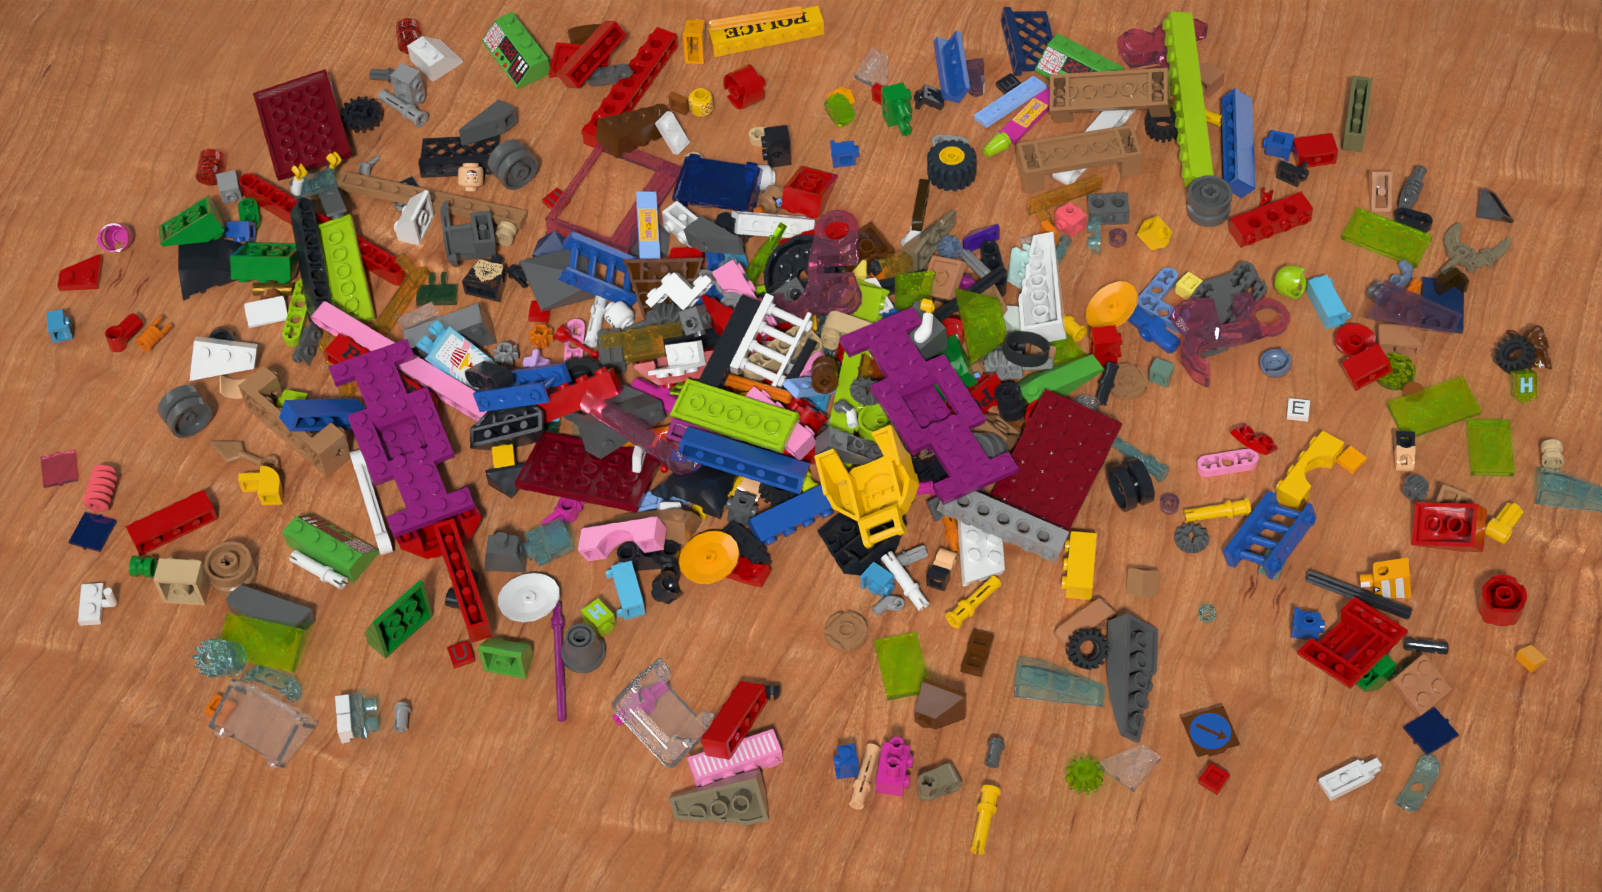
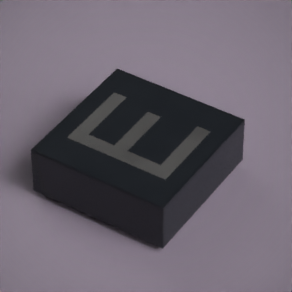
[996,73,1021,95]

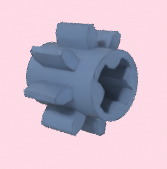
[937,235,962,259]

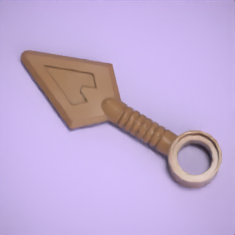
[210,441,281,473]

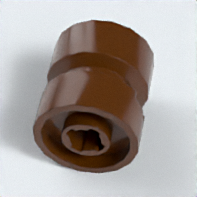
[811,356,838,394]

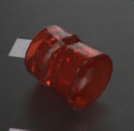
[396,18,421,54]
[195,149,225,186]

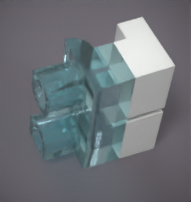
[335,693,379,743]

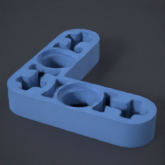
[1137,267,1190,333]

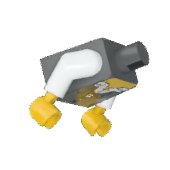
[909,298,948,361]

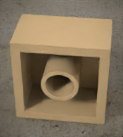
[153,557,211,605]

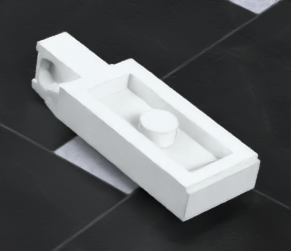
[1318,758,1382,801]

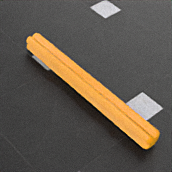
[709,6,803,31]

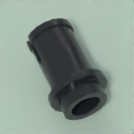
[507,264,529,288]

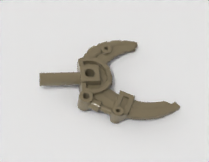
[1440,222,1511,273]

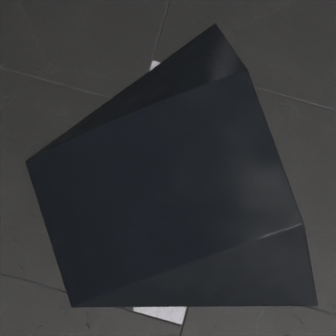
[178,239,242,301]
[651,461,738,519]
[817,513,907,576]

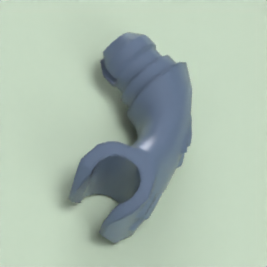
[1389,260,1413,292]

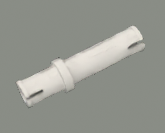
[584,295,607,348]
[289,550,348,590]
[881,551,930,612]

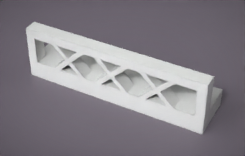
[731,210,815,238]

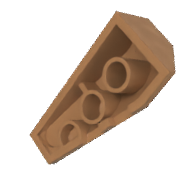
[609,508,702,545]

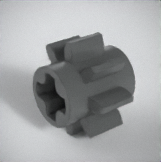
[1402,475,1429,501]

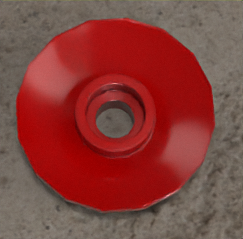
[1335,324,1376,357]

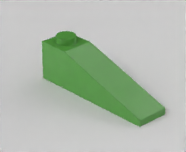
[1016,354,1104,407]

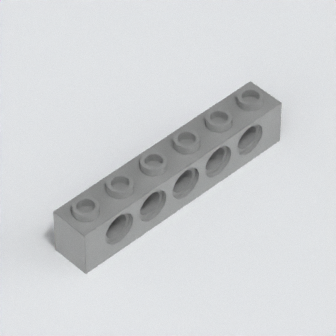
[937,491,1069,562]

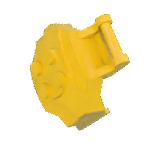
[814,425,919,549]

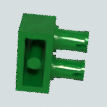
[881,82,912,136]

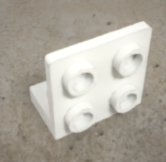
[648,340,706,378]

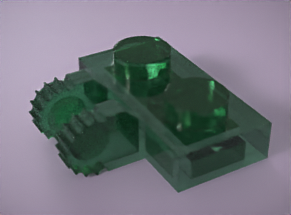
[416,272,458,306]

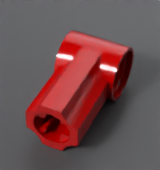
[105,313,144,353]

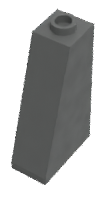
[225,585,315,651]

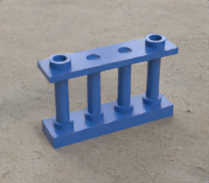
[558,231,639,308]
[473,362,572,412]
[1223,491,1317,580]

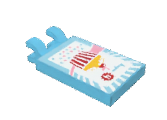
[416,320,498,391]

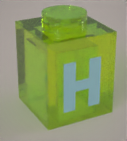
[1511,370,1537,402]

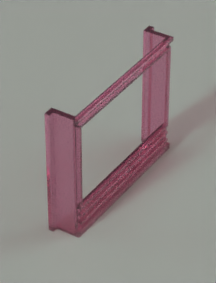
[545,142,689,255]

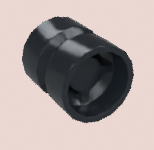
[994,382,1026,422]

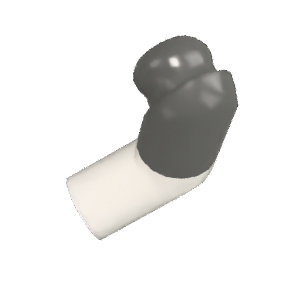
[834,400,858,428]

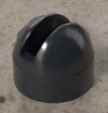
[764,685,781,701]

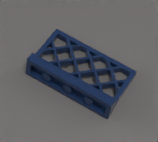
[1000,7,1053,76]

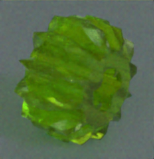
[824,93,855,127]
[1065,756,1104,796]

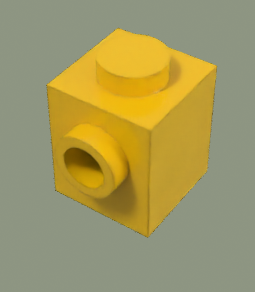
[1137,216,1173,251]

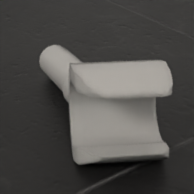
[358,156,380,176]

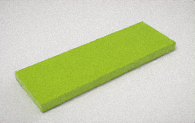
[317,214,376,323]
[670,378,800,454]

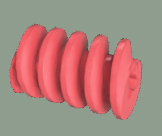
[83,465,117,512]

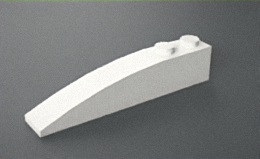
[1018,232,1066,342]

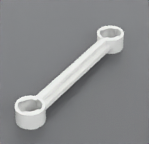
[349,449,393,555]

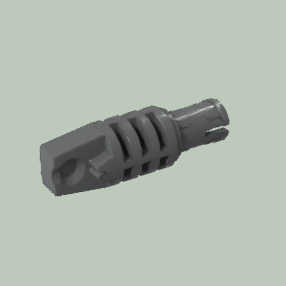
[1399,165,1427,209]

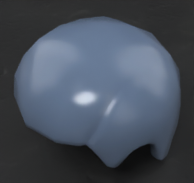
[1260,348,1292,378]

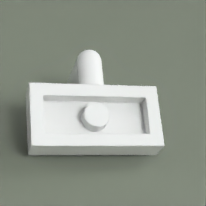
[78,583,117,626]

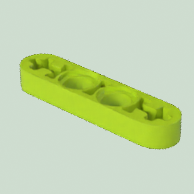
[282,279,308,347]

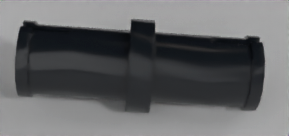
[1094,362,1119,406]

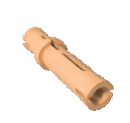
[849,744,880,809]

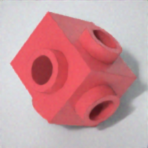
[1055,202,1087,238]

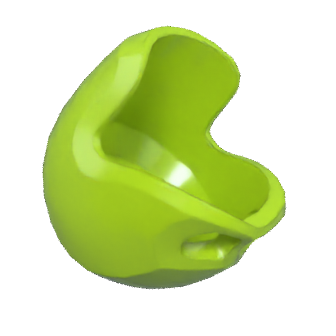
[1274,265,1307,299]

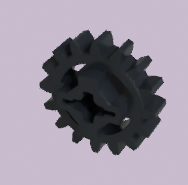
[340,96,383,133]

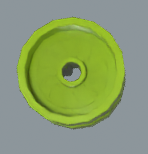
[858,404,904,444]

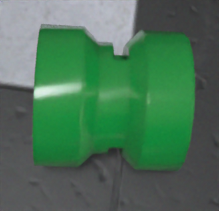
[129,555,157,578]

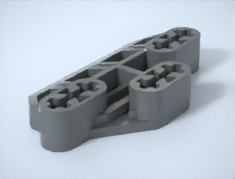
[1186,261,1267,360]

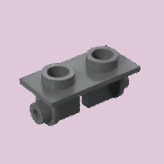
[292,322,323,366]

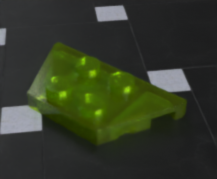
[743,222,787,285]
[955,289,1007,365]

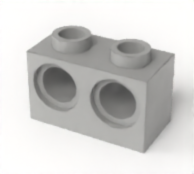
[390,63,426,107]

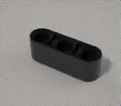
[980,240,1007,297]
[465,361,514,390]
[617,540,680,571]

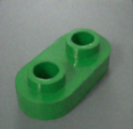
[238,198,261,231]

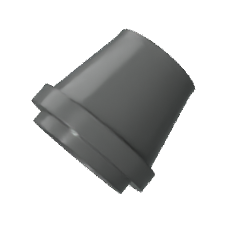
[561,623,606,673]

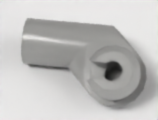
[872,596,905,617]

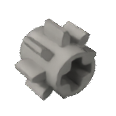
[493,341,519,367]

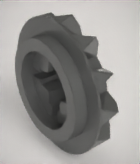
[850,376,878,406]
[1174,522,1209,553]

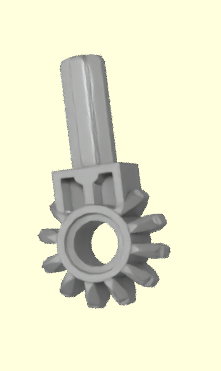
[984,349,1053,382]

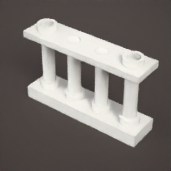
[730,293,813,388]

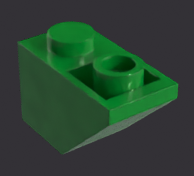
[1356,654,1397,692]

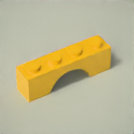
[1275,430,1345,511]

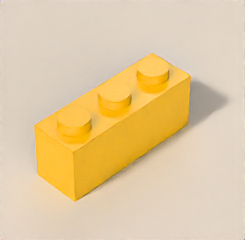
[1062,531,1097,600]

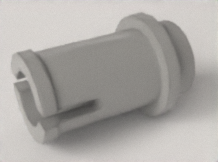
[393,702,411,732]

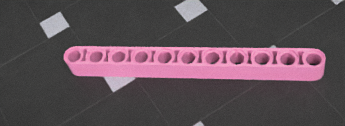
[311,301,487,422]

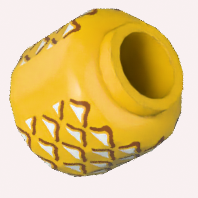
[688,88,714,117]

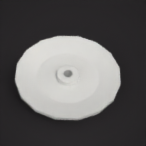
[498,573,560,622]

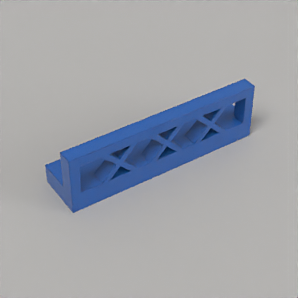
[933,30,970,103]

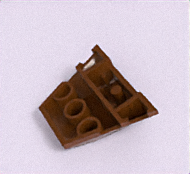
[623,258,704,320]

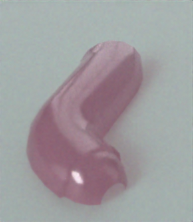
[580,390,701,475]

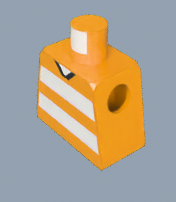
[683,19,706,64]
[1360,558,1412,598]

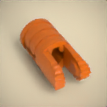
[136,315,174,352]

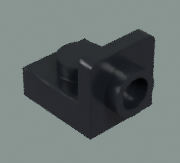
[913,84,945,110]
[1276,160,1309,187]

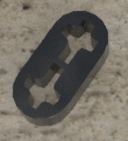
[1394,208,1433,233]

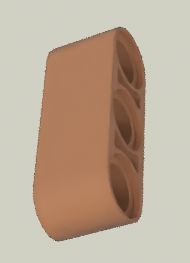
[1054,598,1117,650]

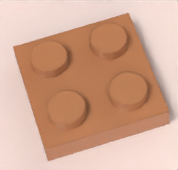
[919,255,967,301]
[1390,654,1452,717]

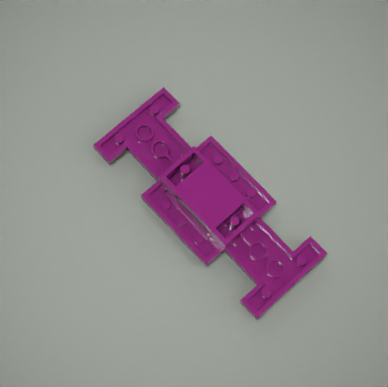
[839,307,1019,505]
[329,339,475,538]

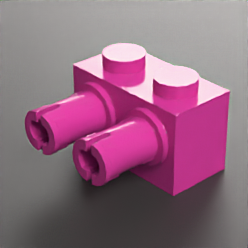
[876,737,914,796]

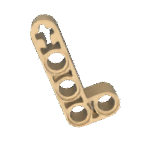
[821,311,873,351]
[742,325,824,382]

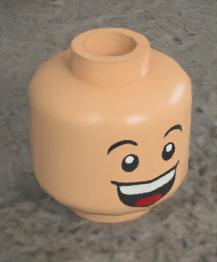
[458,163,483,191]

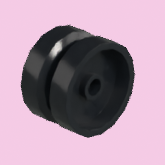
[1107,458,1155,512]

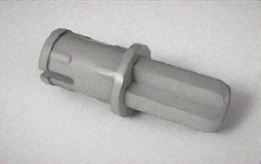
[886,545,928,572]

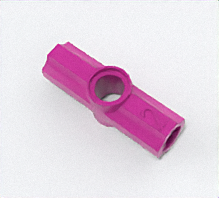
[631,378,678,415]

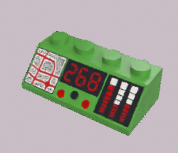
[482,12,550,90]
[1035,33,1124,79]
[282,513,380,583]

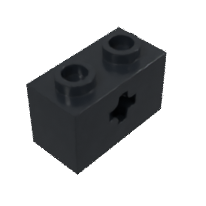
[761,125,791,168]

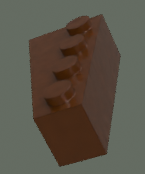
[595,104,674,159]
[805,222,895,277]

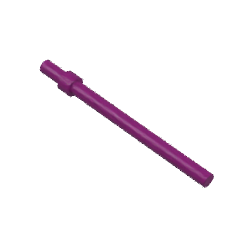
[551,602,566,722]

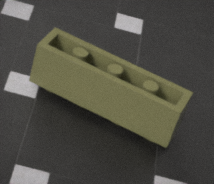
[1342,76,1373,152]

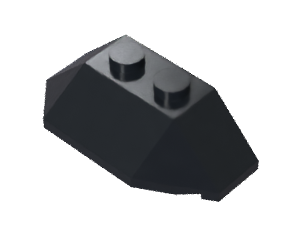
[470,405,544,450]

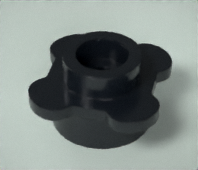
[867,257,887,277]

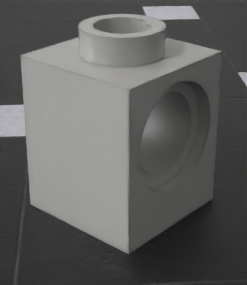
[216,170,242,204]

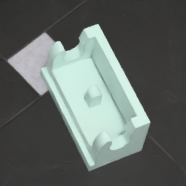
[1007,244,1031,290]

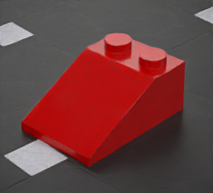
[781,165,838,218]
[1411,502,1487,552]

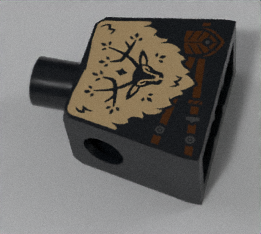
[462,255,507,302]
[911,449,947,481]

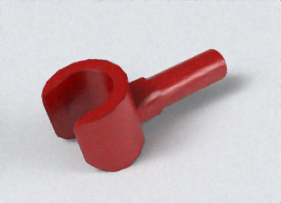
[1258,187,1274,208]

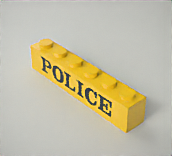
[708,5,825,57]

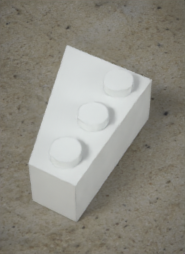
[190,336,258,381]

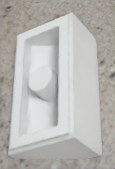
[244,296,288,328]

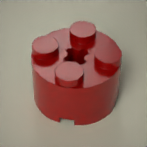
[723,64,766,110]
[784,396,828,437]
[1478,574,1527,626]

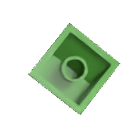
[478,638,533,679]

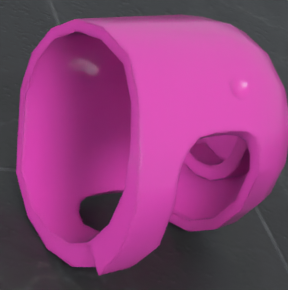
[96,223,133,252]

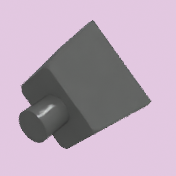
[485,532,528,573]

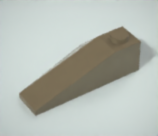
[895,209,956,274]
[669,769,769,826]

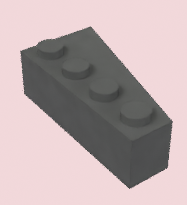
[403,303,497,359]
[576,394,666,459]

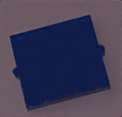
[68,512,117,552]
[1403,707,1459,756]

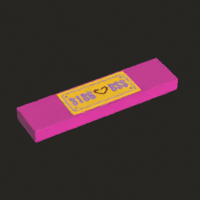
[999,86,1050,145]

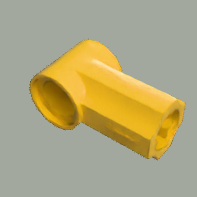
[1485,502,1524,545]

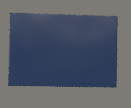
[1421,277,1464,334]

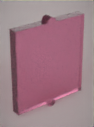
[40,449,79,488]

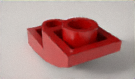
[1230,423,1278,455]

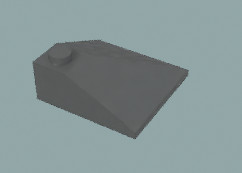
[519,249,599,312]

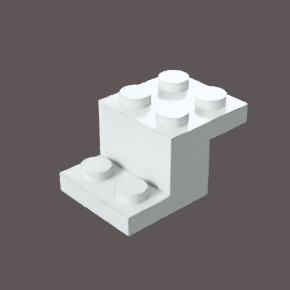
[646,272,716,310]

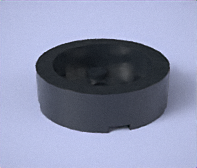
[764,235,849,319]

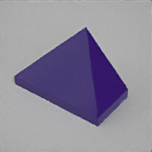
[963,224,1000,252]

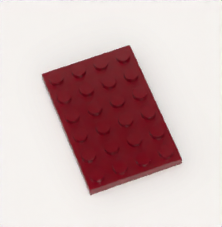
[253,69,352,181]
[990,389,1123,532]
[515,431,663,513]

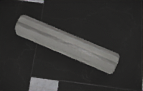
[959,249,991,278]

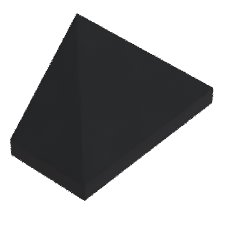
[1476,187,1514,223]
[485,463,525,498]

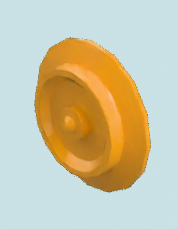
[1085,281,1138,328]
[679,531,740,584]

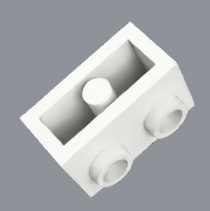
[662,201,698,248]

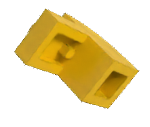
[238,466,284,505]

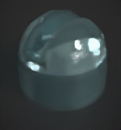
[1198,604,1217,623]

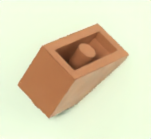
[1199,63,1225,98]
[1368,170,1393,212]
[1376,323,1422,358]

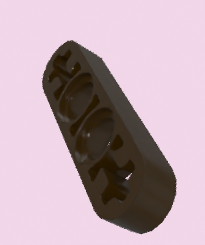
[912,179,930,231]

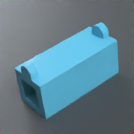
[1306,275,1352,329]
[605,561,646,620]

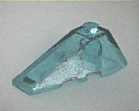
[1535,466,1602,512]
[1014,656,1106,707]

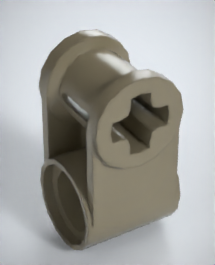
[917,763,963,802]

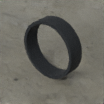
[1003,331,1050,367]

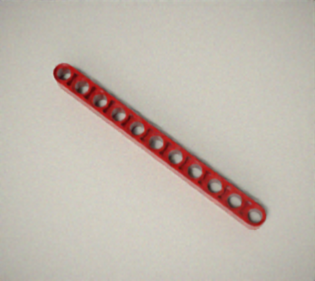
[239,173,407,286]

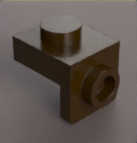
[1434,267,1469,295]

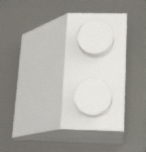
[407,36,463,82]
[394,190,435,246]

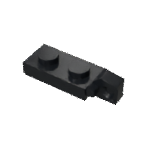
[721,520,772,566]

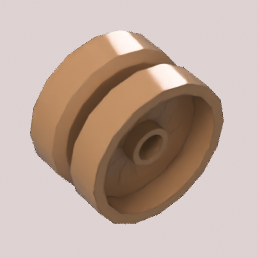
[204,542,257,597]

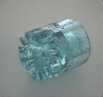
[523,518,574,566]
[192,639,246,678]

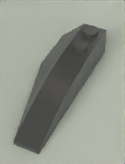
[1107,613,1158,743]

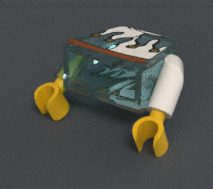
[289,152,342,199]

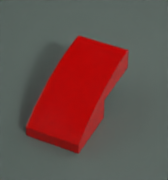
[726,557,772,587]

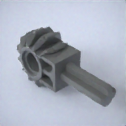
[623,301,683,338]

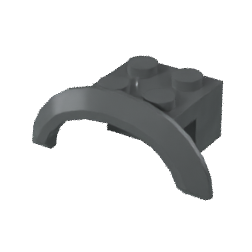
[440,201,496,267]

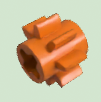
[529,324,554,349]

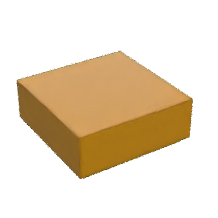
[1336,446,1367,475]

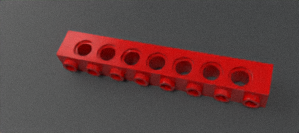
[581,27,678,151]

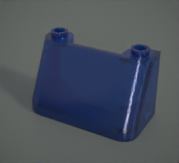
[672,153,763,212]

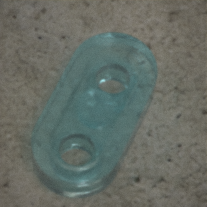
[1088,217,1101,253]

